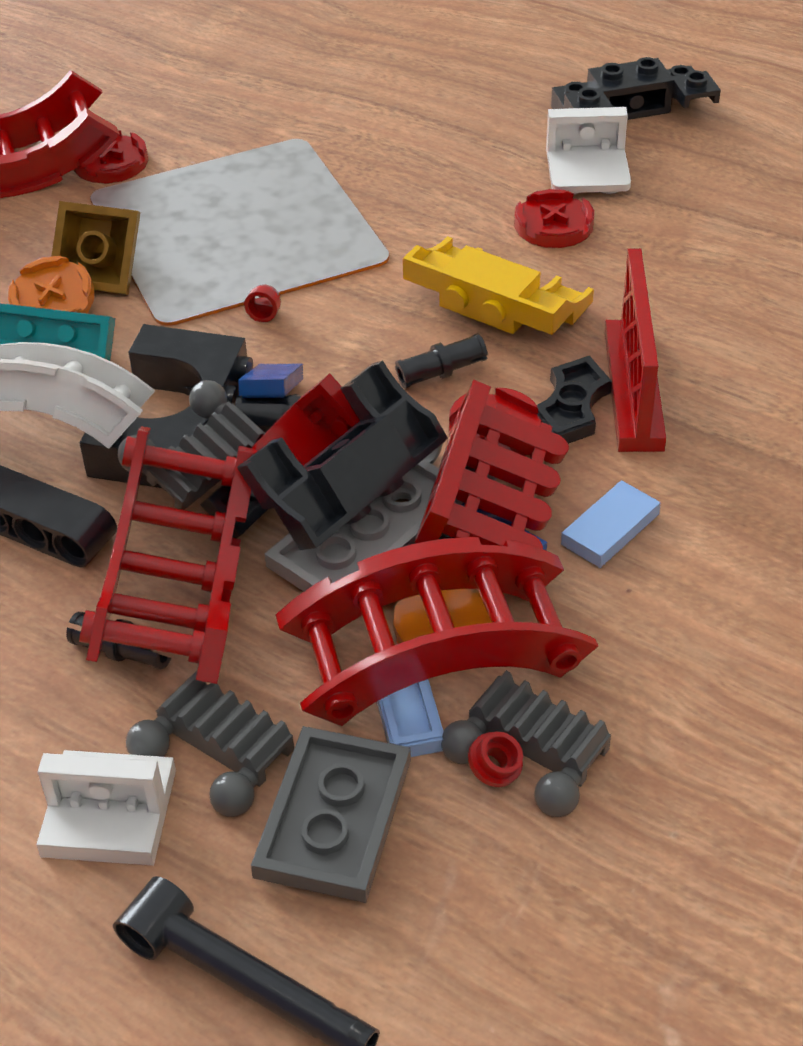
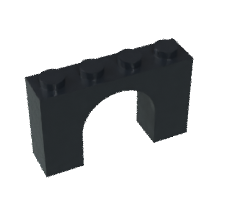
[79,324,253,489]

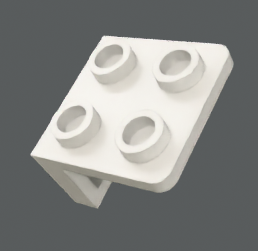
[546,107,631,194]

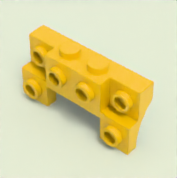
[403,236,594,335]

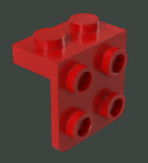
[252,373,359,466]

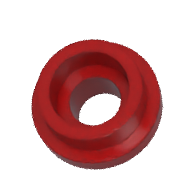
[468,731,523,788]

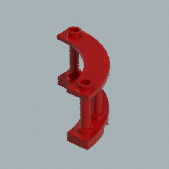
[0,70,120,198]
[79,426,258,684]
[275,537,598,726]

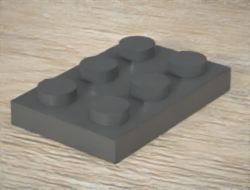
[251,726,411,903]

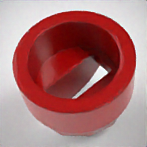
[244,284,281,322]

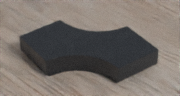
[537,355,612,444]

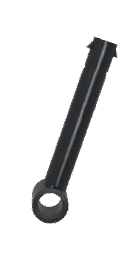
[113,876,380,1046]

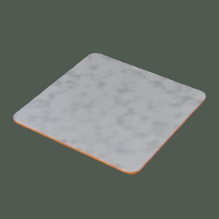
[90,139,389,326]

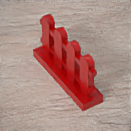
[414,379,569,549]

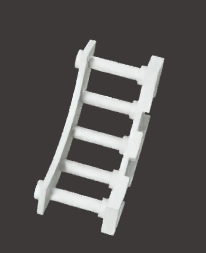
[0,342,155,449]

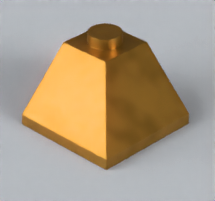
[51,201,141,295]

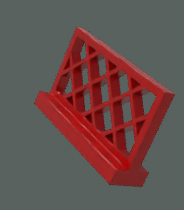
[604,248,666,452]

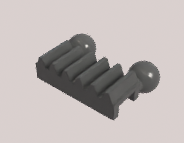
[118,380,265,510]
[441,670,611,817]
[126,671,294,817]

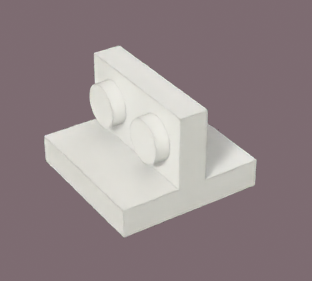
[36,750,176,866]

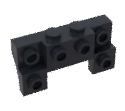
[551,57,721,120]
[237,360,448,550]

